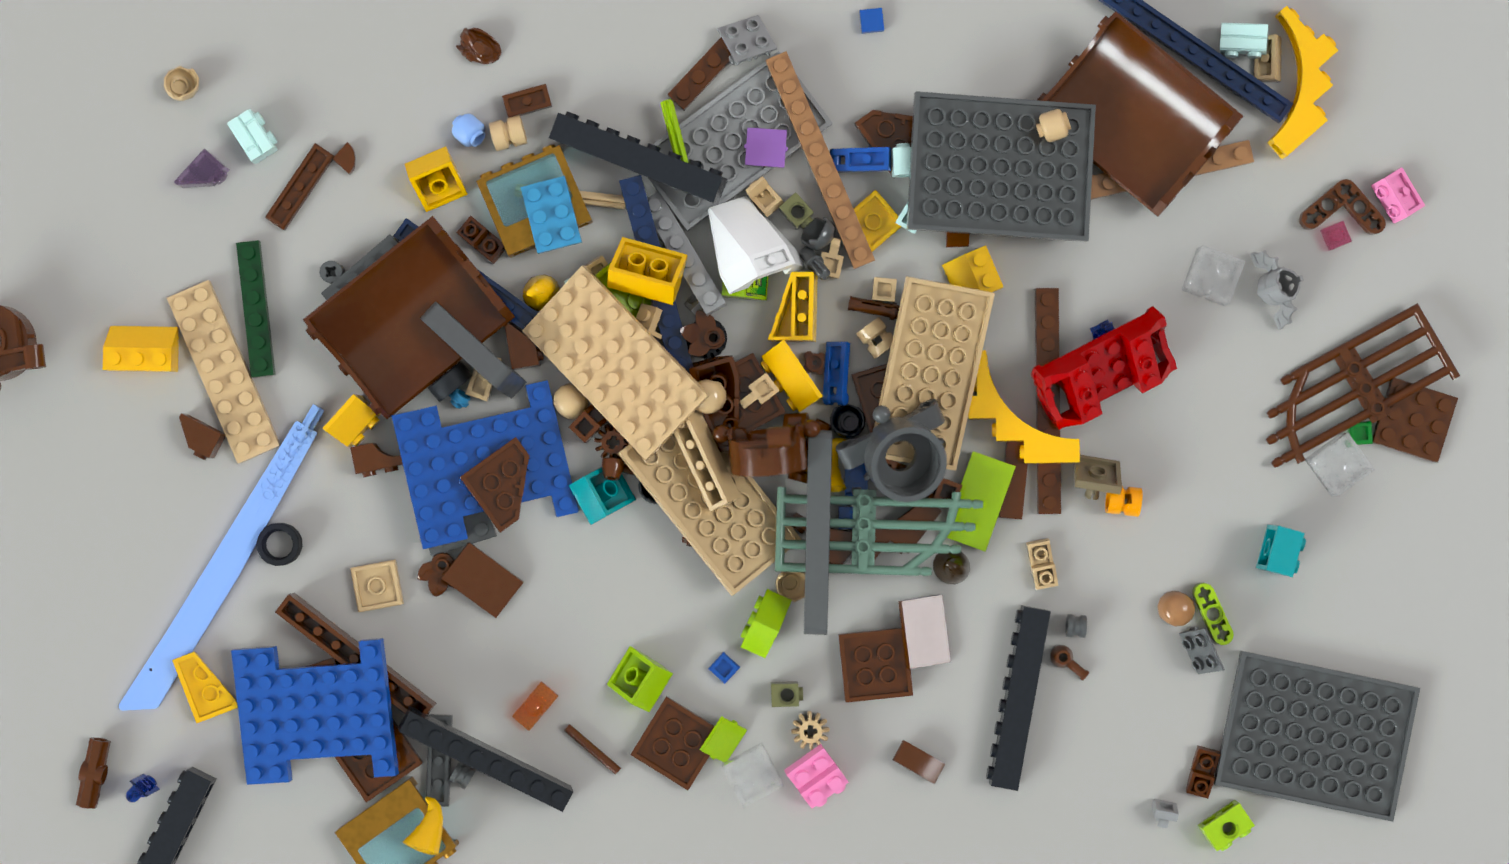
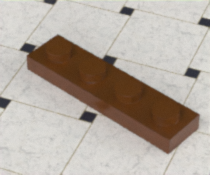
[668,37,731,111]

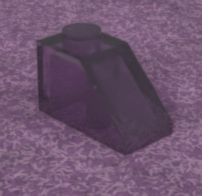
[174,148,230,188]

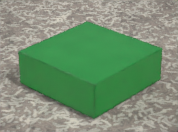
[1347,421,1373,445]

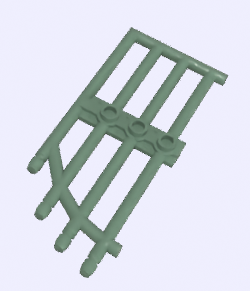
[775,487,983,576]

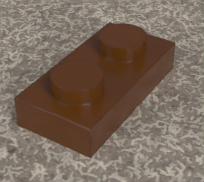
[502,84,552,118]

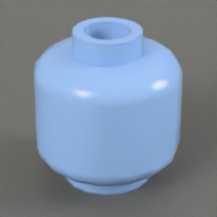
[452,113,486,147]

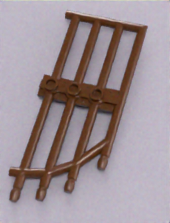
[1266,303,1460,468]

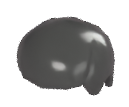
[801,217,835,250]

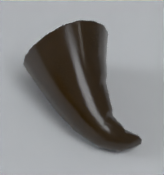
[933,552,970,585]

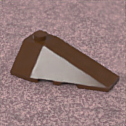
[689,355,740,453]

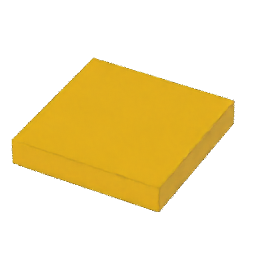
[853,190,902,252]

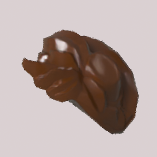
[456,28,502,64]

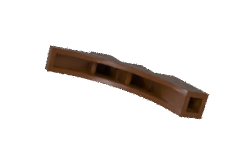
[792,507,942,564]

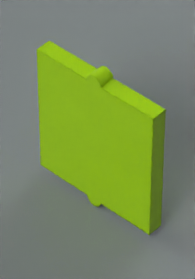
[700,716,747,763]

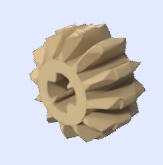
[791,711,830,750]

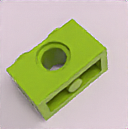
[1198,800,1255,851]

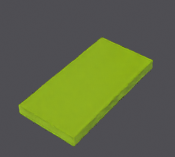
[947,451,1016,552]

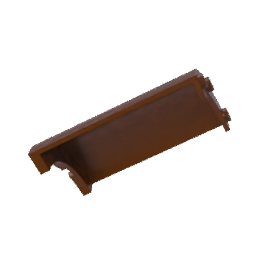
[1037,11,1243,217]
[303,216,515,419]

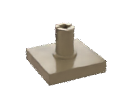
[1074,455,1122,500]

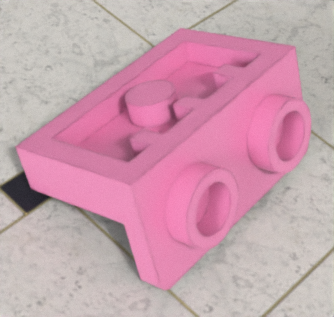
[1371,167,1425,223]

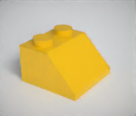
[405,146,468,212]
[942,245,1003,292]
[323,394,381,447]

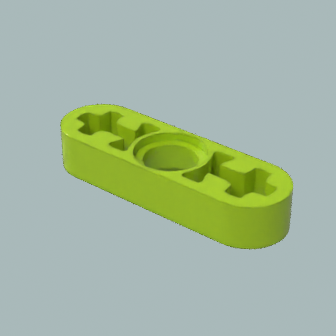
[1192,583,1234,645]

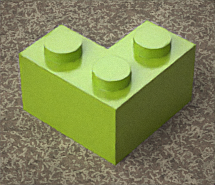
[740,589,792,658]

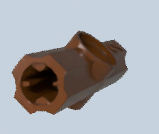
[76,737,111,809]

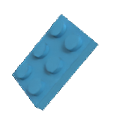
[521,176,582,254]

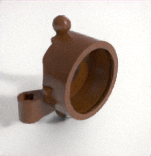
[0,305,46,390]
[712,413,821,477]

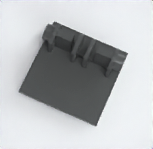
[1179,626,1225,674]

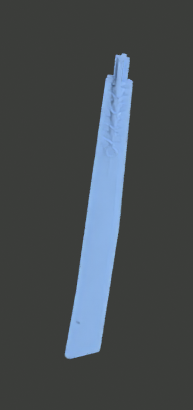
[119,404,325,711]

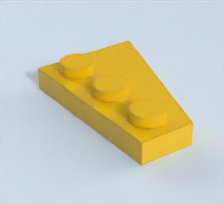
[172,651,238,723]

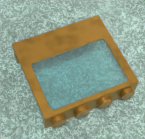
[476,144,593,258]
[335,776,459,864]

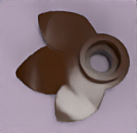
[680,311,725,356]
[418,553,454,597]

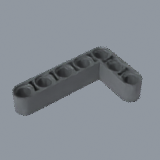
[420,301,527,399]

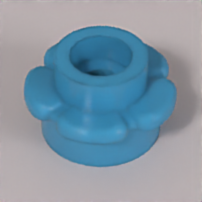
[449,389,471,409]

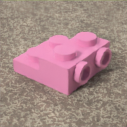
[784,744,849,809]

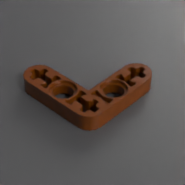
[1299,179,1386,235]

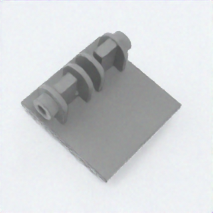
[717,15,777,65]

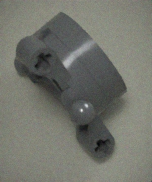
[835,399,947,502]

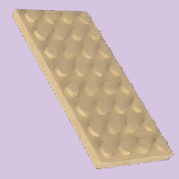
[522,266,710,460]
[874,276,995,471]
[618,418,802,596]

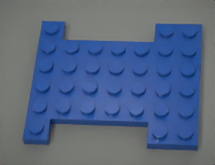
[392,380,579,549]
[231,638,399,785]

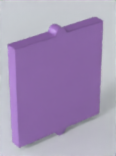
[744,127,788,168]

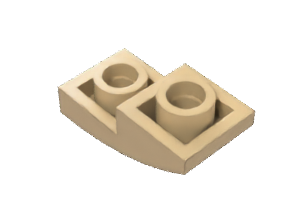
[1026,538,1058,590]

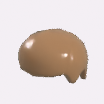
[1157,591,1195,627]

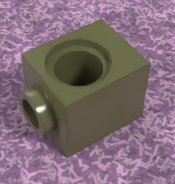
[779,192,814,230]
[771,681,803,707]

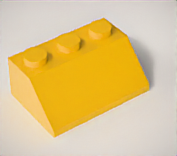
[607,237,688,305]
[103,326,179,372]
[760,340,823,413]

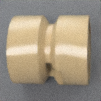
[489,115,527,151]
[856,317,893,359]

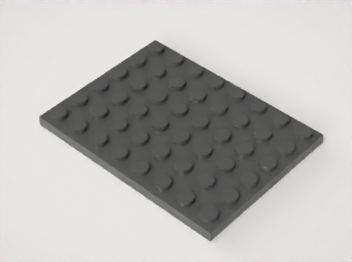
[907,91,1096,242]
[1213,650,1420,822]

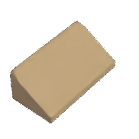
[1254,34,1282,82]

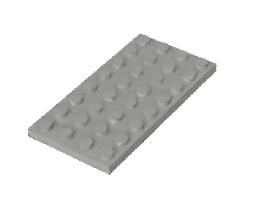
[647,51,832,231]

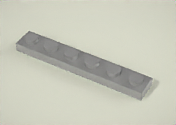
[647,192,727,317]

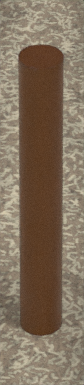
[564,724,621,775]

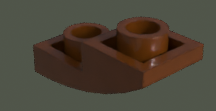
[456,216,505,264]
[892,740,945,784]
[1186,745,1221,799]

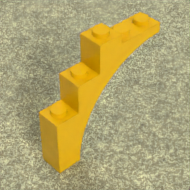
[1267,6,1339,159]
[968,350,1080,464]

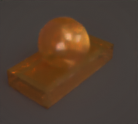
[512,681,559,731]

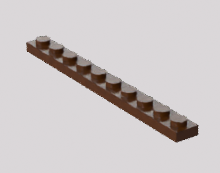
[1035,288,1061,514]

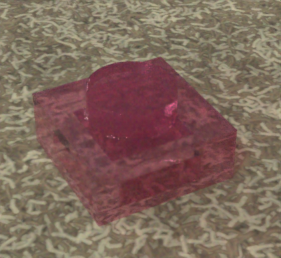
[1320,221,1352,251]

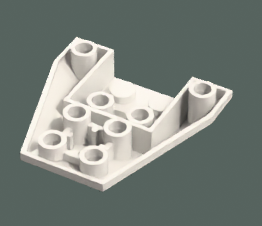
[708,196,805,294]

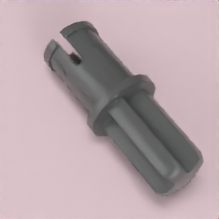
[800,246,830,280]

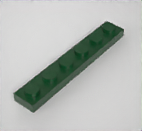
[236,240,276,378]

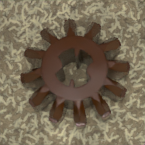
[594,424,630,460]

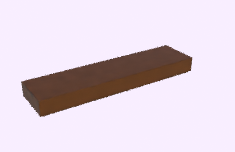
[265,143,334,231]
[999,441,1028,520]

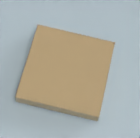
[350,559,404,612]

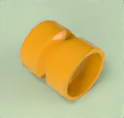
[1105,486,1143,517]

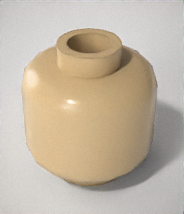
[1036,109,1071,142]

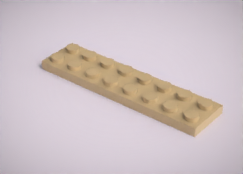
[167,280,281,464]

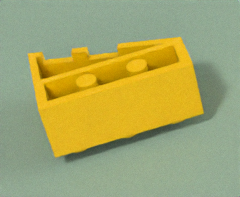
[767,272,818,342]

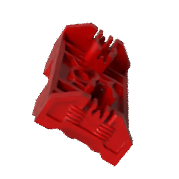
[1031,306,1177,430]

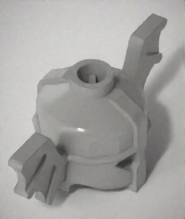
[1251,250,1304,330]

